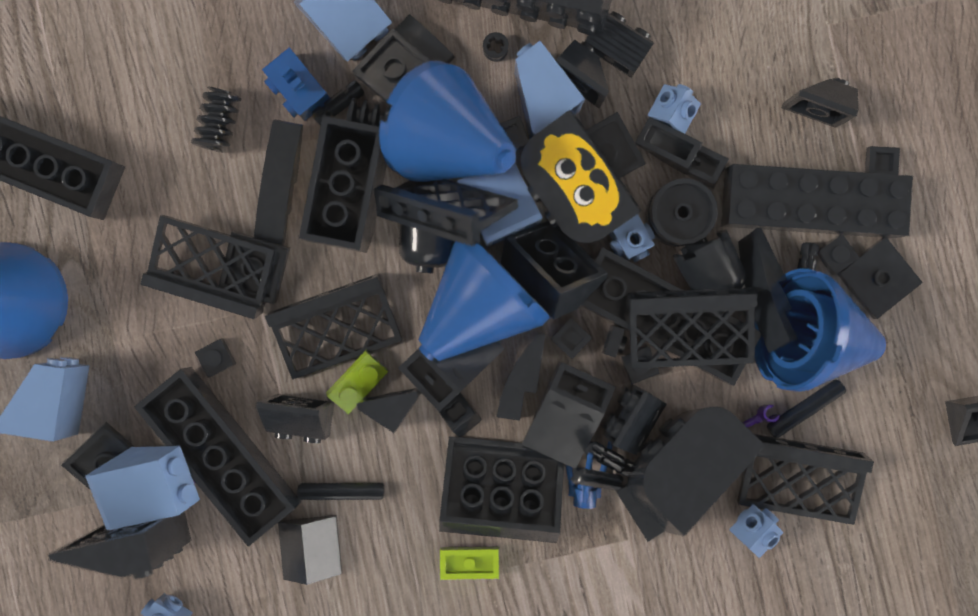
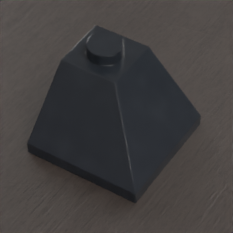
[556,40,609,109]
[781,78,859,128]

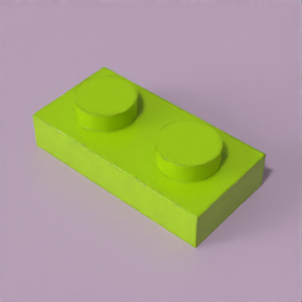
[326,350,389,414]
[440,547,499,580]

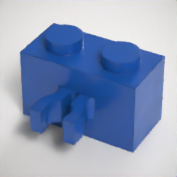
[262,47,330,121]

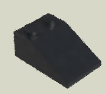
[256,394,334,443]

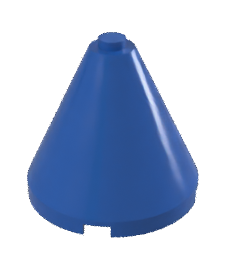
[379,61,515,182]
[419,241,551,361]
[0,242,68,359]
[755,269,886,392]

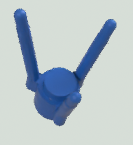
[565,441,613,509]

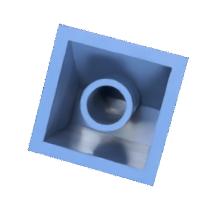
[294,0,392,61]
[514,41,585,140]
[457,162,542,248]
[0,357,89,442]
[85,446,200,530]

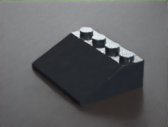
[439,436,564,543]
[48,511,192,579]

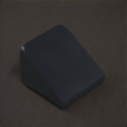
[437,393,482,437]

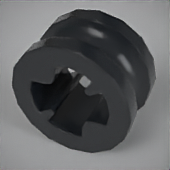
[483,32,509,62]

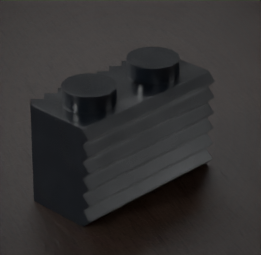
[585,11,654,78]

